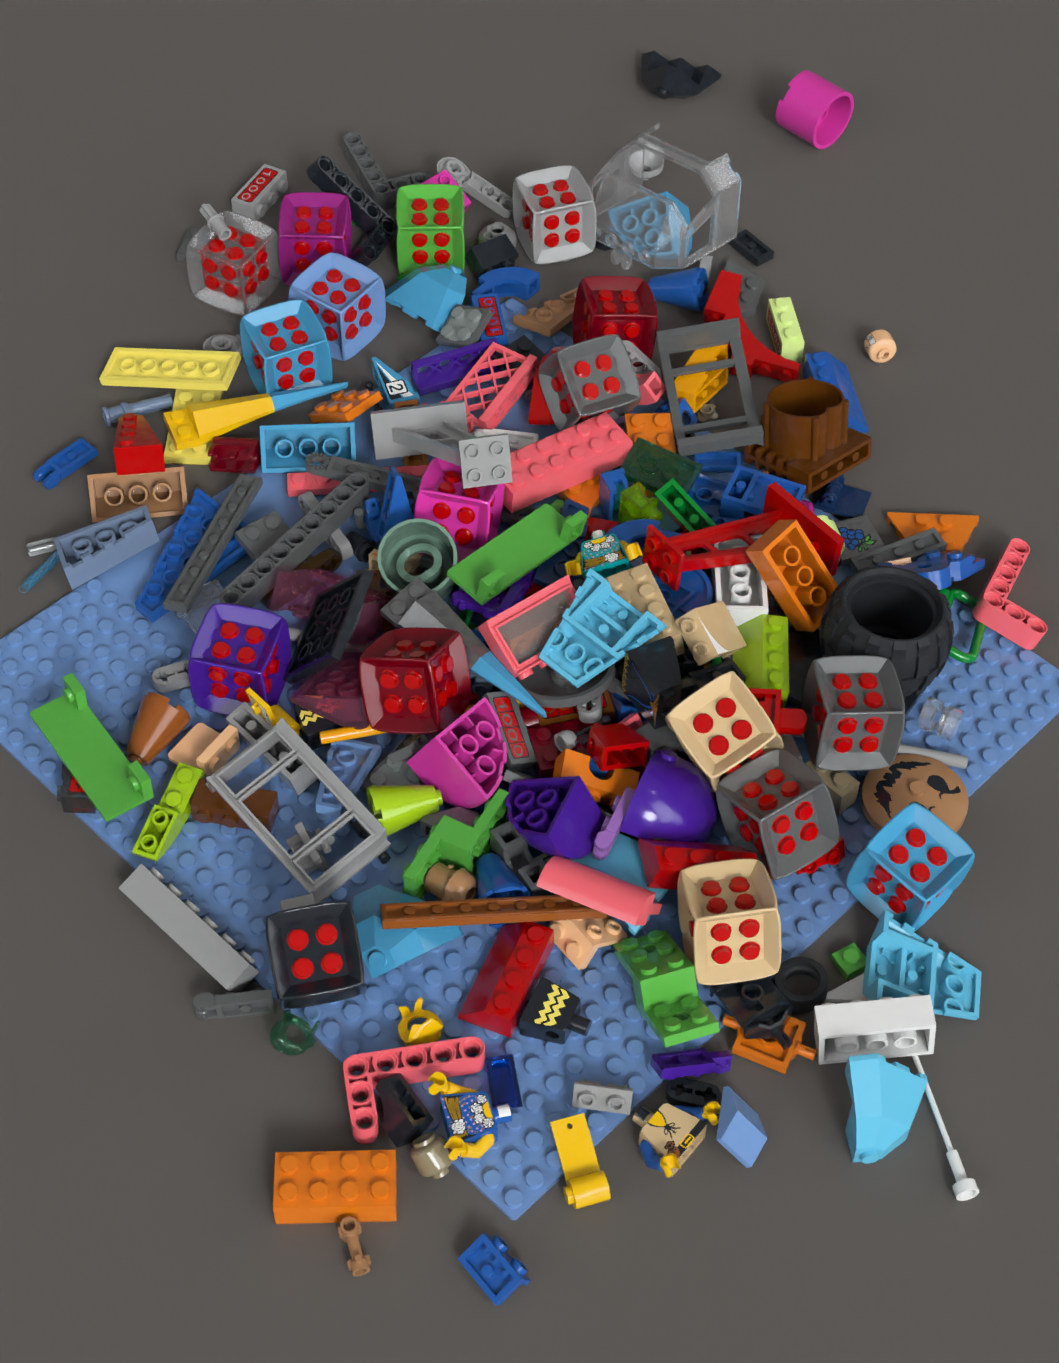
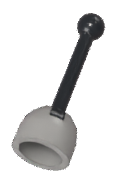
[554,715,612,752]

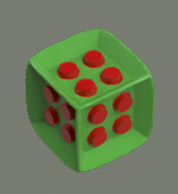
[396,184,465,276]

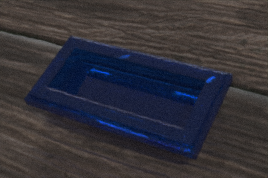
[485,1054,523,1109]

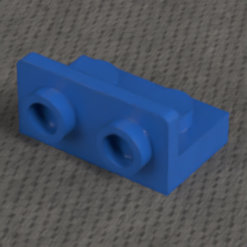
[457,1233,531,1306]

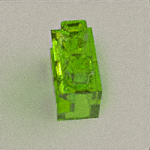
[618,482,663,524]

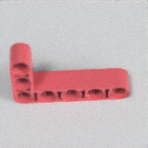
[972,538,1048,650]
[343,1037,485,1144]

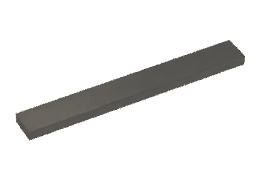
[163,474,263,614]

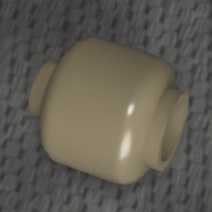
[410,1132,453,1179]

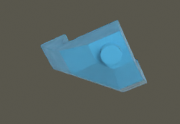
[385,264,467,332]
[353,884,463,979]

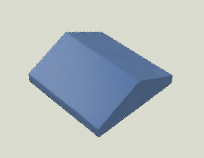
[716,1086,768,1168]

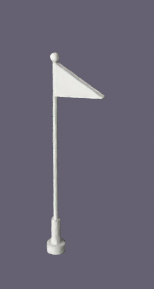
[824,973,979,1201]

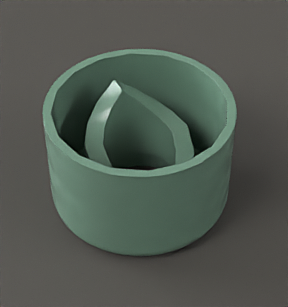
[377,518,459,599]

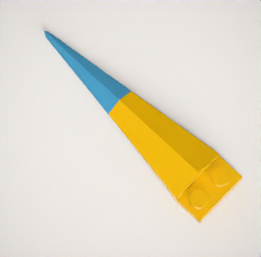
[163,382,348,450]

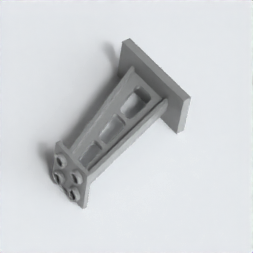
[370,400,513,489]

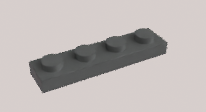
[849,528,947,574]

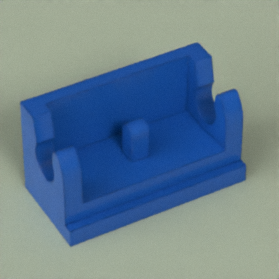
[599,468,628,521]

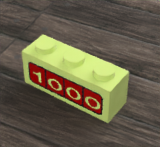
[766,297,805,363]

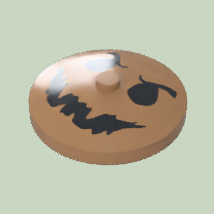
[861,754,969,833]

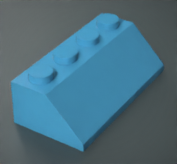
[260,422,357,473]

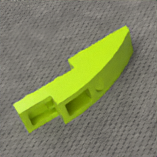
[132,762,205,862]

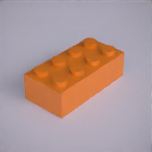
[745,520,838,632]
[273,1150,397,1224]

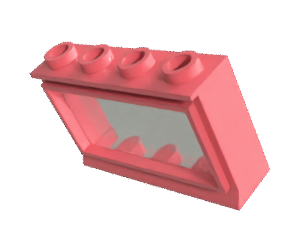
[478,575,576,681]

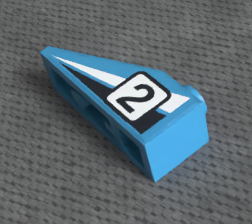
[371,357,420,410]

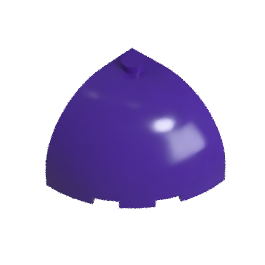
[619,749,717,843]
[505,776,606,859]

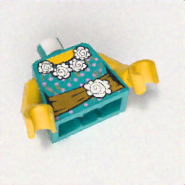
[565,530,643,580]

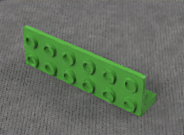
[446,503,588,606]
[30,673,154,821]

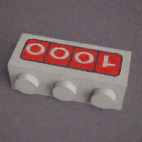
[231,164,288,224]

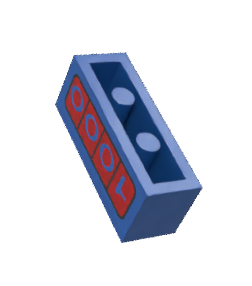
[467,293,508,354]

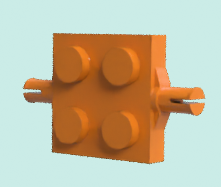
[722,1013,817,1074]

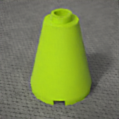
[366,785,443,836]

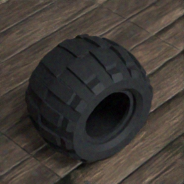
[819,565,954,699]

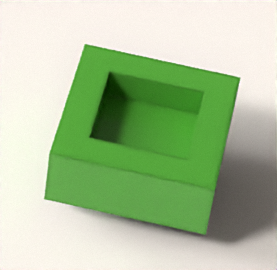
[830,942,866,981]

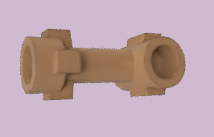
[338,1216,371,1276]

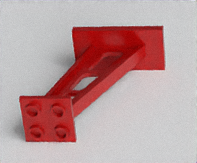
[642,482,844,591]

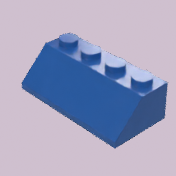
[803,352,869,433]

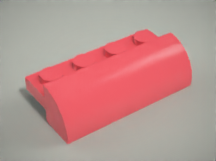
[536,855,662,925]

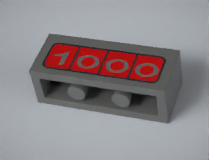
[474,691,538,775]

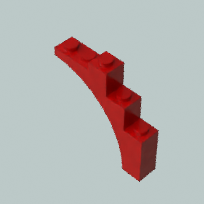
[704,270,801,382]

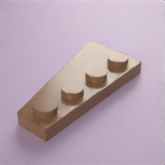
[513,287,578,337]

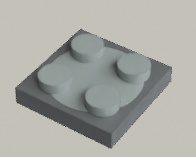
[435,304,493,348]
[360,756,425,793]

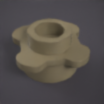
[696,404,719,423]

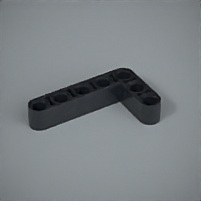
[307,155,397,267]

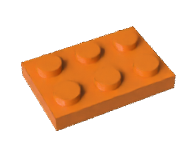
[308,389,383,423]

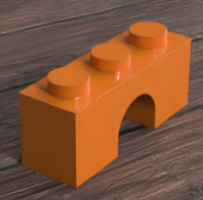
[553,748,640,809]

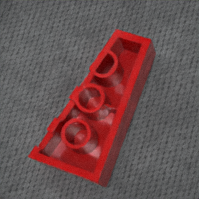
[113,413,166,475]

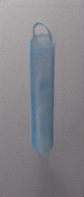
[19,550,60,593]

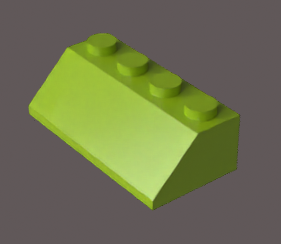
[732,614,789,708]

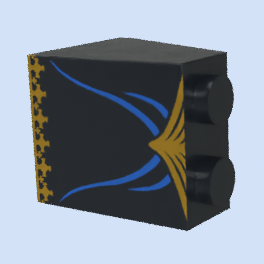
[622,636,682,730]

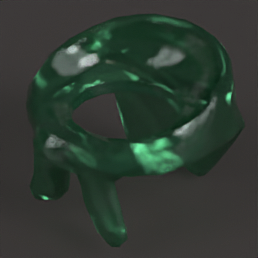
[269,1009,320,1056]

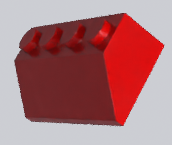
[638,839,758,890]
[458,922,554,1038]

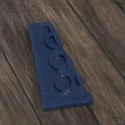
[532,498,589,594]

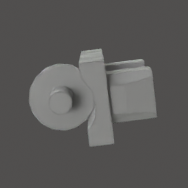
[286,822,335,874]

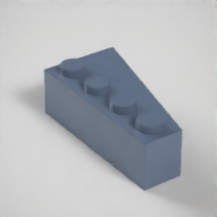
[53,505,160,590]

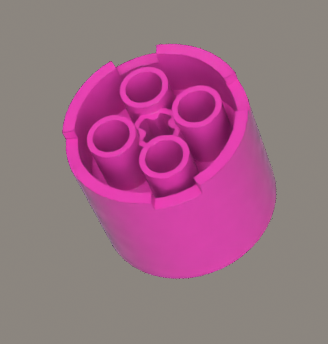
[776,70,854,149]

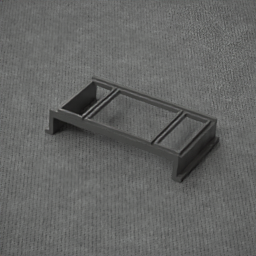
[656,318,764,459]

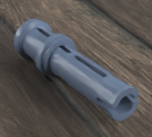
[101,394,173,427]

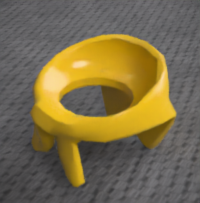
[397,997,443,1046]

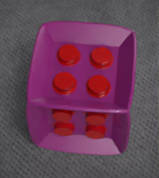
[278,192,352,286]

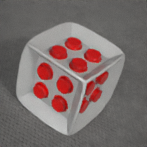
[512,165,596,264]

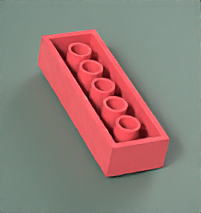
[503,412,633,513]

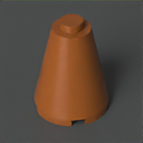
[125,692,191,766]

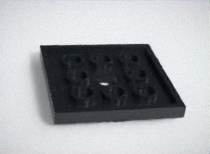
[283,568,374,684]

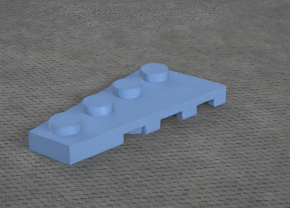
[315,739,381,817]

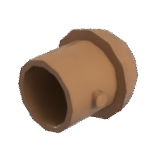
[424,862,477,901]

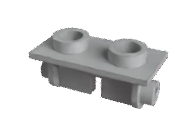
[572,1078,633,1115]

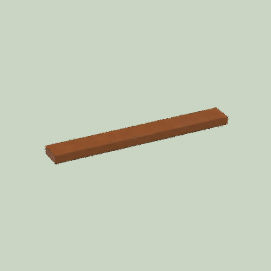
[380,895,607,929]

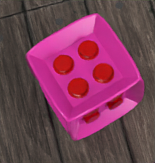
[414,458,505,562]

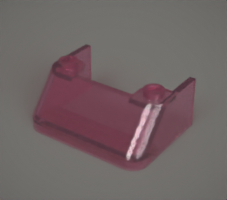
[269,568,393,644]

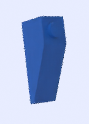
[376,467,414,541]

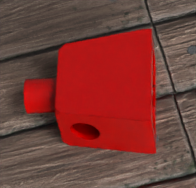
[587,722,649,771]

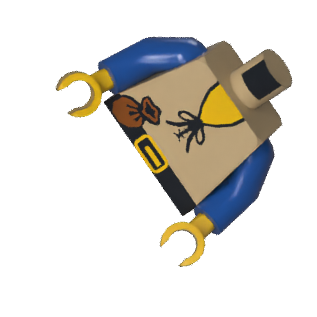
[632,1101,721,1178]

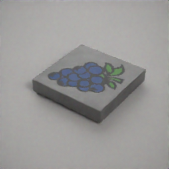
[835,515,885,566]

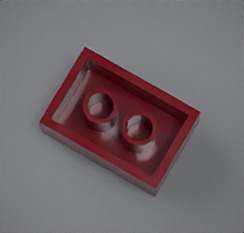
[527,714,609,779]

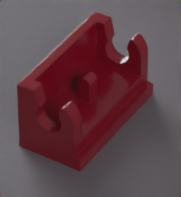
[208,437,261,474]

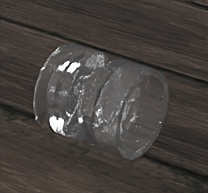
[917,696,964,741]

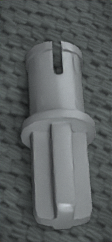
[199,203,232,241]

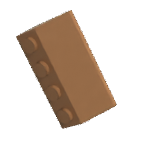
[87,466,188,523]

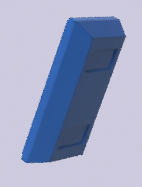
[694,452,742,472]

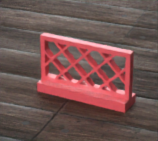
[446,342,539,430]

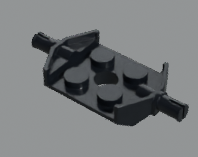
[709,977,793,1050]

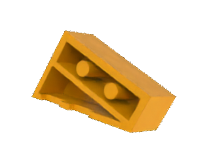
[674,344,728,414]

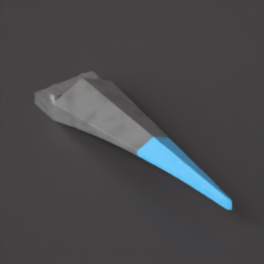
[380,577,547,718]

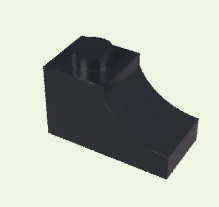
[375,1073,434,1148]

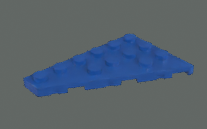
[135,488,247,623]

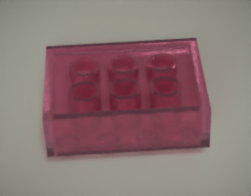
[290,651,369,729]

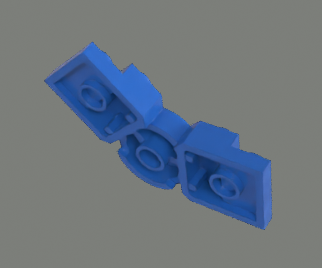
[877,550,985,590]

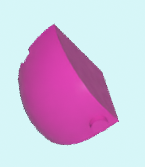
[406,697,507,809]

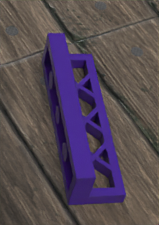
[411,338,500,396]

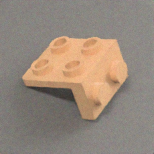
[168,723,241,780]
[547,915,627,970]

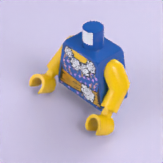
[428,1072,512,1161]

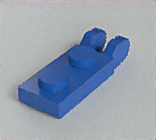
[33,438,98,490]

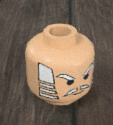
[864,329,897,363]

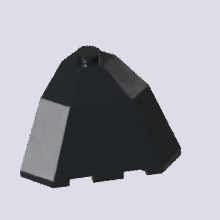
[641,50,722,99]

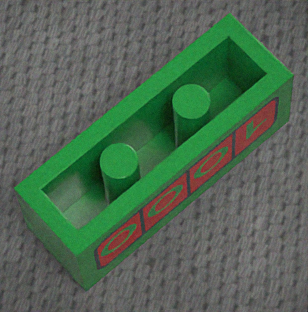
[654,478,716,553]

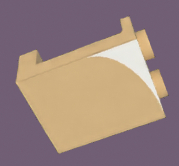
[675,601,747,666]

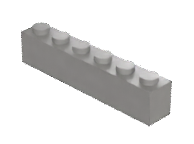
[119,864,259,993]

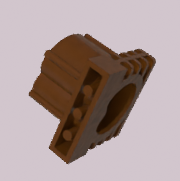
[744,377,872,495]

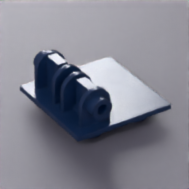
[815,475,872,519]

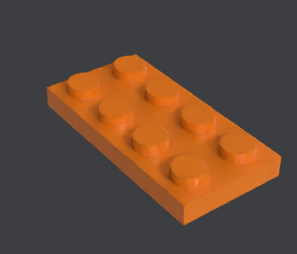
[624,413,681,497]

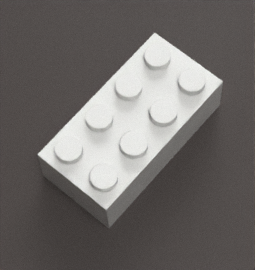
[711,535,768,626]
[814,994,936,1065]

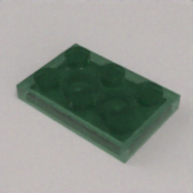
[620,437,703,494]

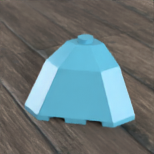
[845,1053,928,1164]

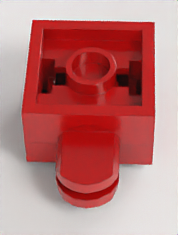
[749,688,808,736]

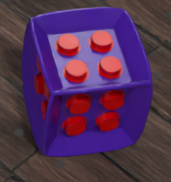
[188,603,291,716]

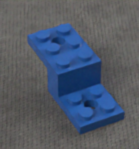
[682,465,806,519]

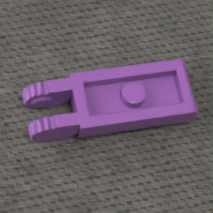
[592,787,635,860]

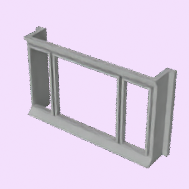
[205,717,391,904]

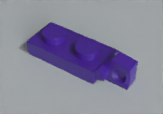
[650,1048,732,1080]

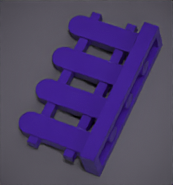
[451,569,535,618]

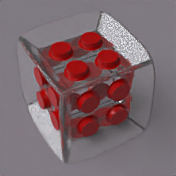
[186,211,281,316]

